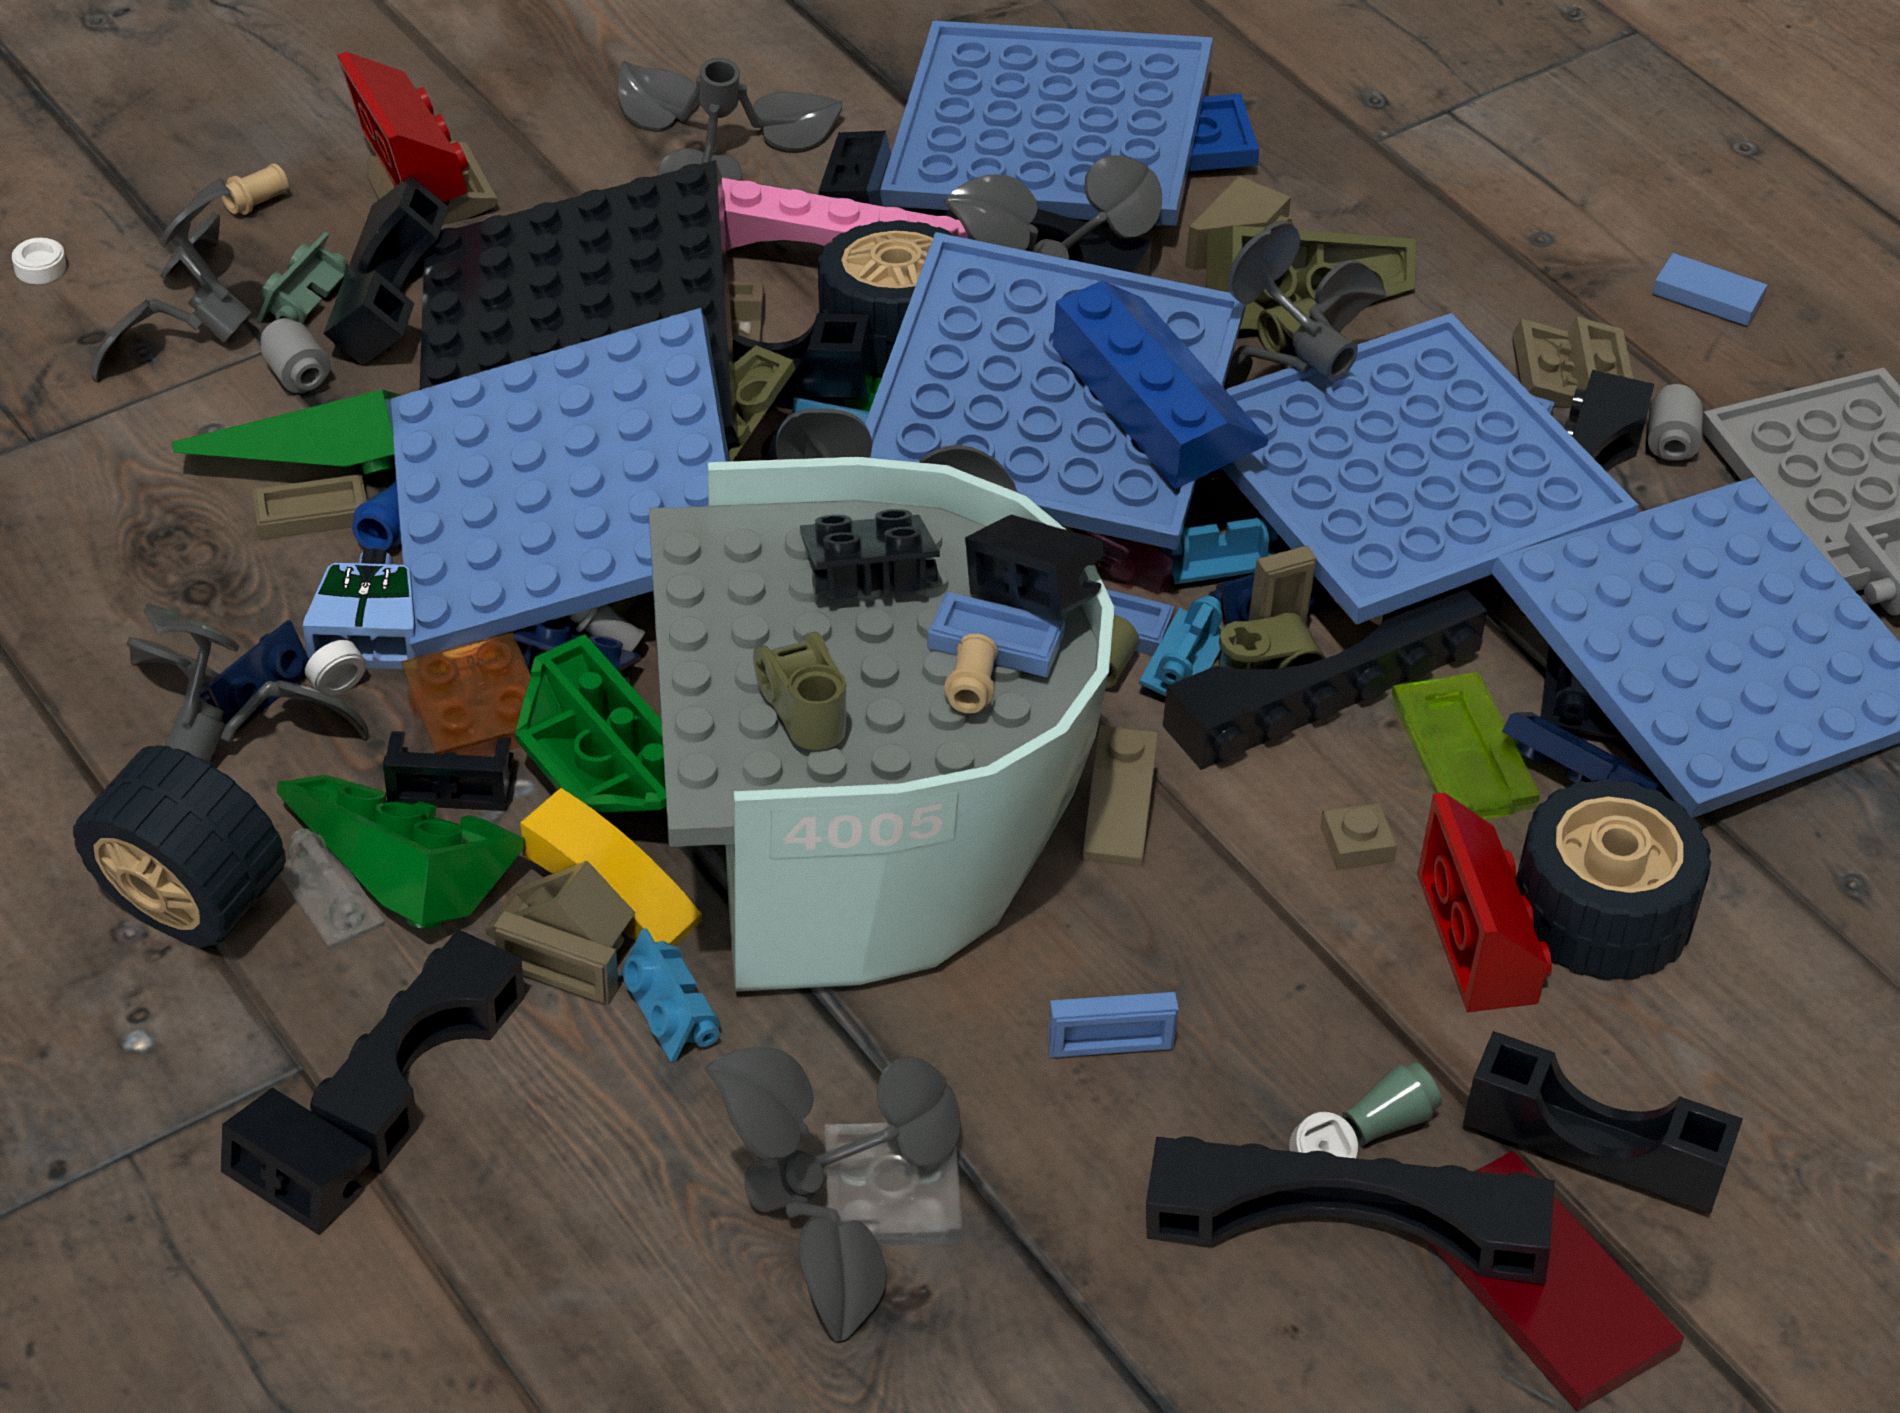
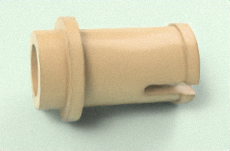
[221,163,289,215]
[944,633,998,713]

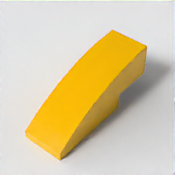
[520,788,702,946]

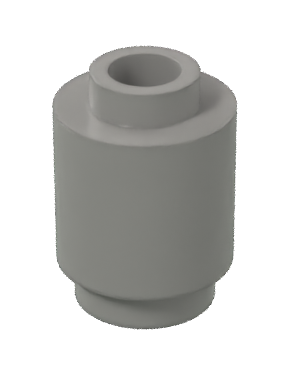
[261,318,331,393]
[1648,384,1703,461]

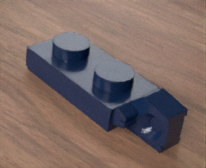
[1502,712,1663,792]

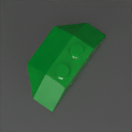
[515,634,666,813]

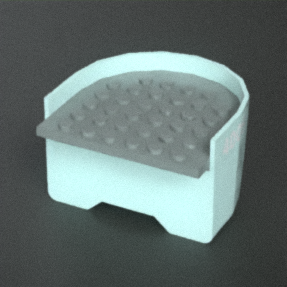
[649,457,1114,992]

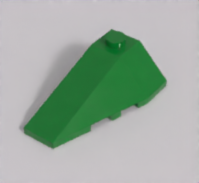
[171,389,402,475]
[277,775,524,929]

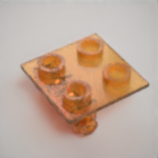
[401,632,531,754]

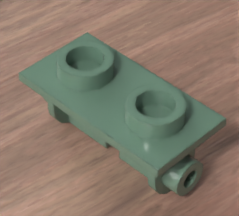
[257,231,349,324]

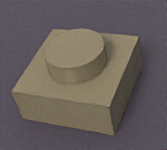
[1320,803,1397,870]

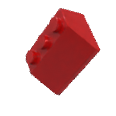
[337,51,469,203]
[1417,792,1552,1013]

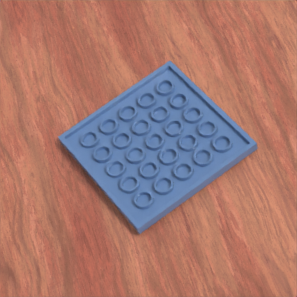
[880,21,1213,226]
[865,232,1246,550]
[391,308,730,658]
[1221,313,1639,625]
[1491,477,1900,818]

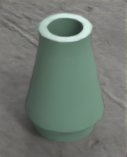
[1342,1062,1442,1145]

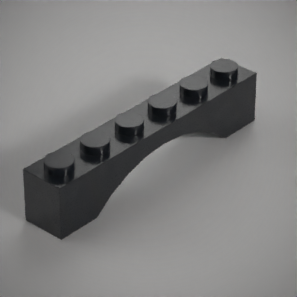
[1522,370,1655,616]
[1163,585,1488,770]
[1146,1136,1555,1284]

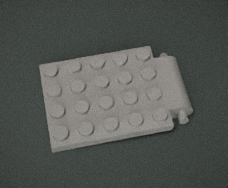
[1702,367,1900,615]

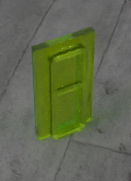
[1392,672,1540,819]

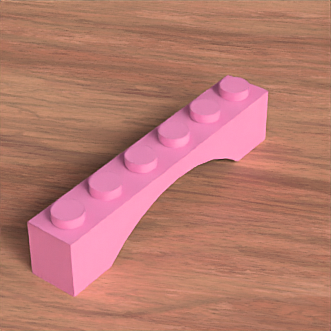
[722,178,971,251]

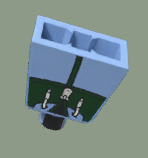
[303,548,418,670]

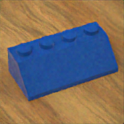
[1052,281,1268,489]

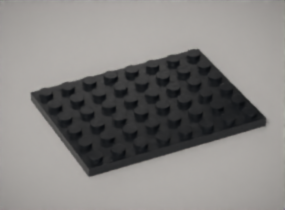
[419,160,739,444]

